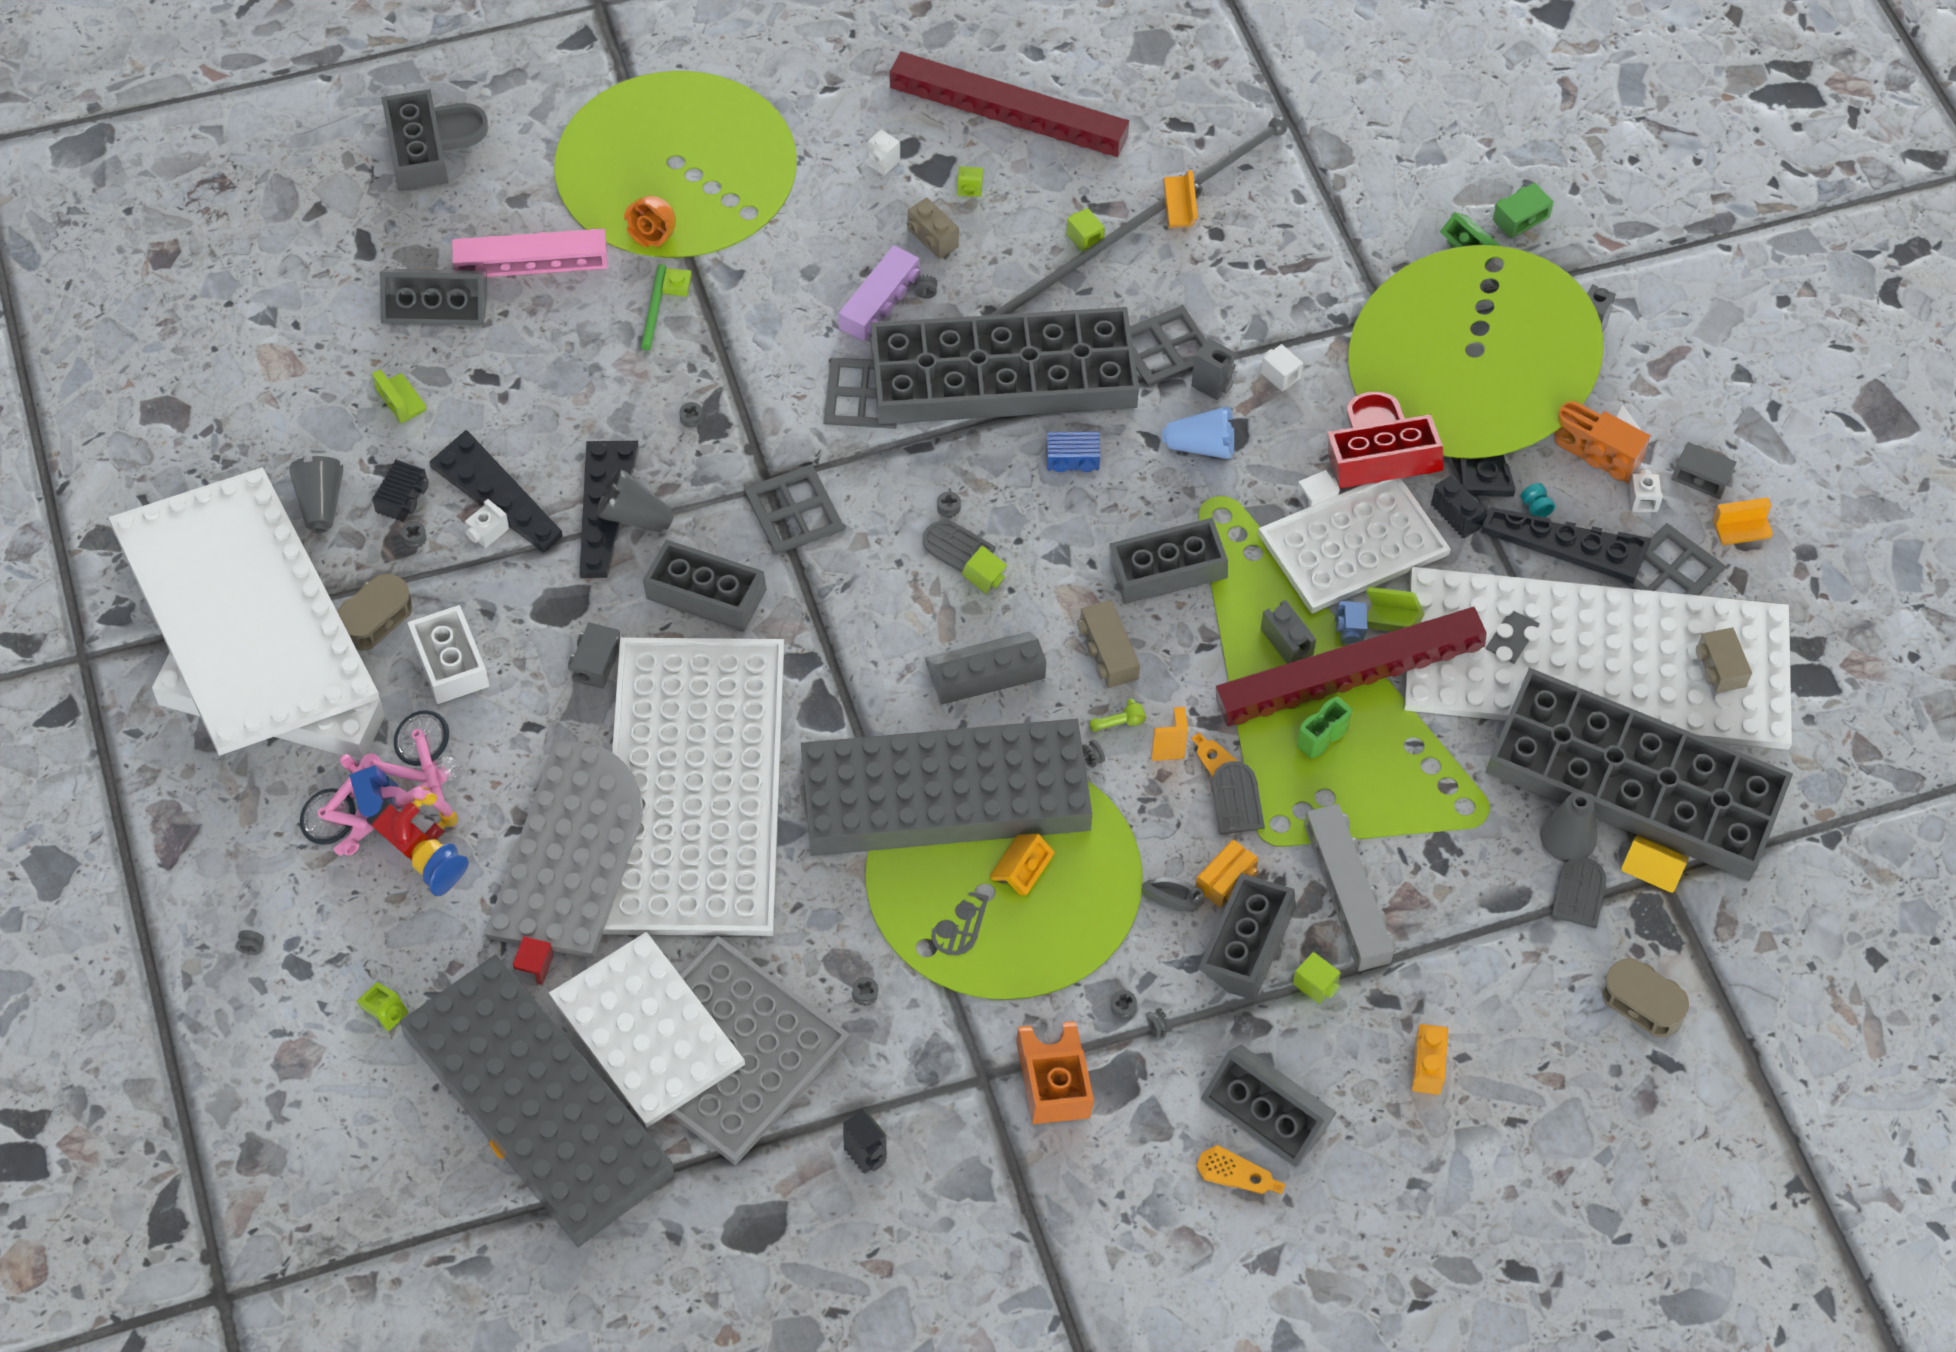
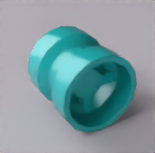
[1520,483,1556,517]

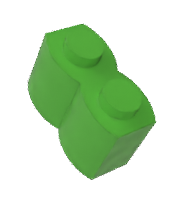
[1297,697,1352,758]

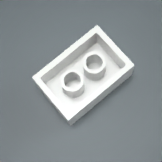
[407,605,490,704]

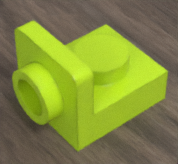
[957,166,983,197]
[356,982,408,1031]

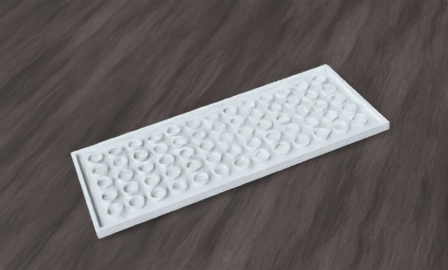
[1404,567,1792,750]

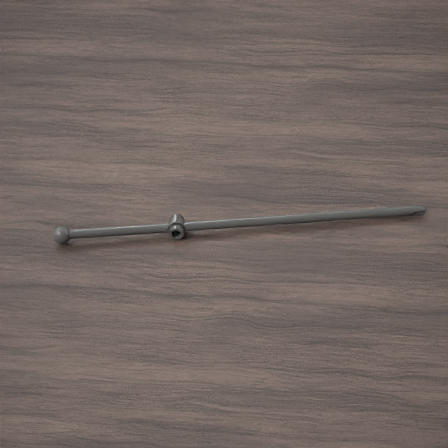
[990,116,1288,315]

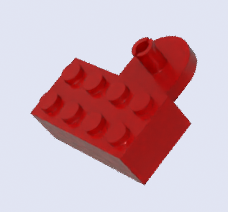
[1327,392,1444,489]

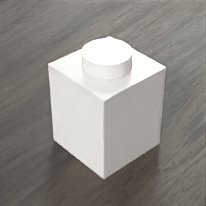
[1261,344,1303,392]
[1296,470,1340,509]

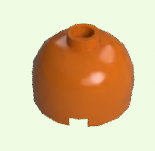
[624,196,676,247]

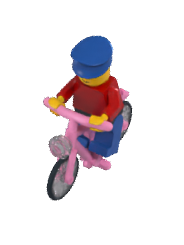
[300,710,469,896]

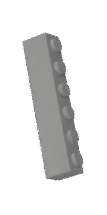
[1304,804,1396,971]

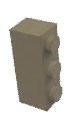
[1077,600,1140,688]

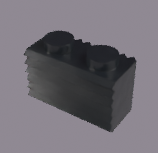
[372,459,429,522]
[1431,475,1487,539]
[843,1109,887,1173]

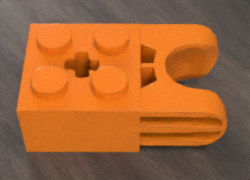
[1554,401,1651,484]
[1016,1021,1094,1124]

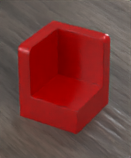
[513,936,554,985]

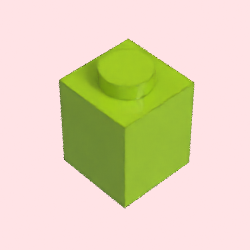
[1066,207,1105,252]
[961,545,1007,594]
[1293,952,1341,1004]

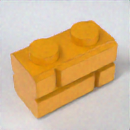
[1195,840,1259,908]
[1411,1024,1448,1095]

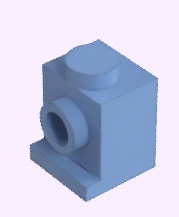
[1335,601,1367,645]

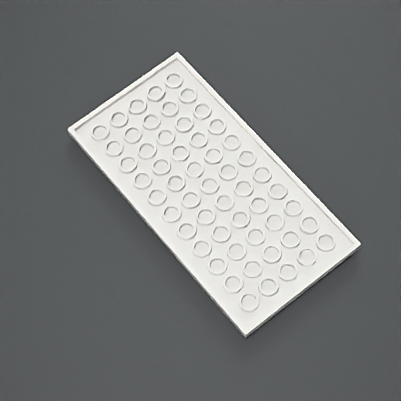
[108,467,379,756]
[602,638,784,936]

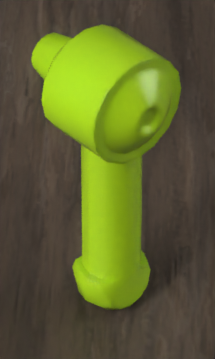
[1089,698,1147,732]

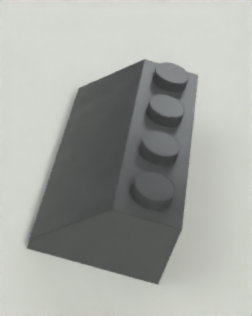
[380,268,487,325]
[925,632,1046,705]
[1199,873,1296,1000]
[1201,1044,1337,1167]

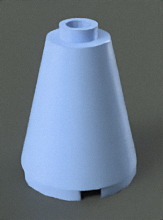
[1162,406,1234,459]

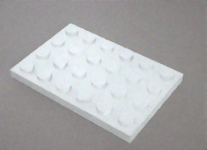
[1258,478,1451,614]
[549,932,745,1128]

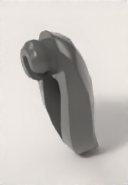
[1141,877,1205,911]

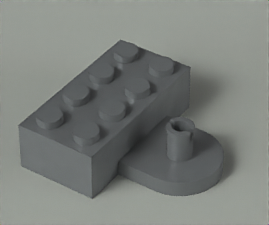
[381,89,488,191]

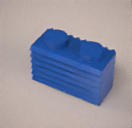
[1046,431,1101,472]

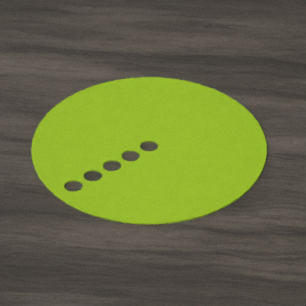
[554,71,797,258]
[1348,245,1604,458]
[865,780,1143,1000]

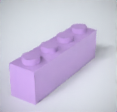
[838,245,921,342]

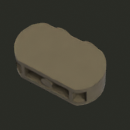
[337,574,412,650]
[1602,958,1689,1037]

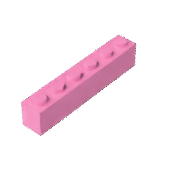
[452,229,608,277]

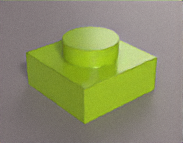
[662,268,692,297]

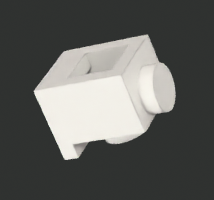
[865,129,900,175]
[1629,470,1663,512]
[465,499,509,548]

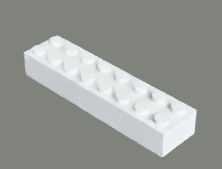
[152,653,385,760]

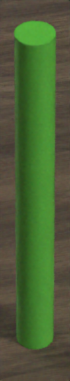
[641,264,667,351]

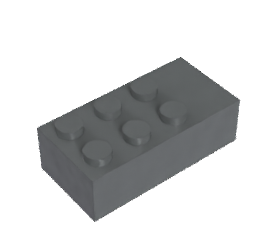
[1109,517,1228,604]
[643,539,767,631]

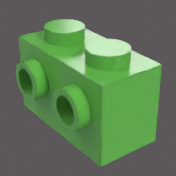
[1492,182,1554,239]
[1439,212,1500,266]

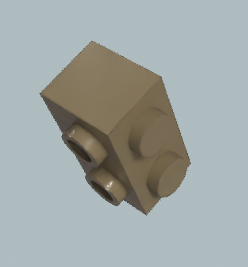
[907,197,959,259]
[1696,627,1752,693]

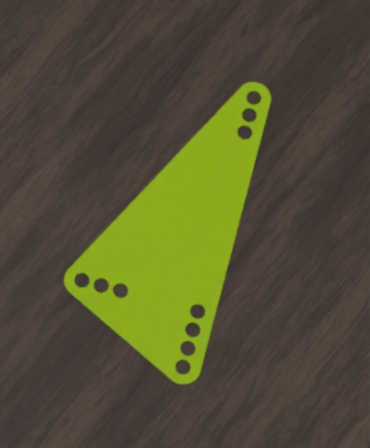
[1198,496,1490,847]

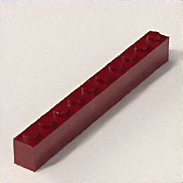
[890,51,1129,158]
[1216,606,1487,726]

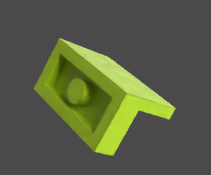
[371,369,427,424]
[1366,587,1425,632]

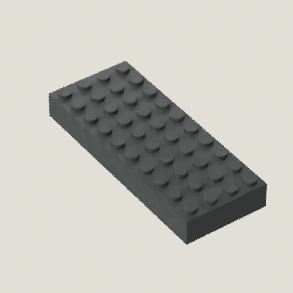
[871,307,1139,424]
[1485,667,1793,881]
[801,718,1092,856]
[399,954,674,1248]

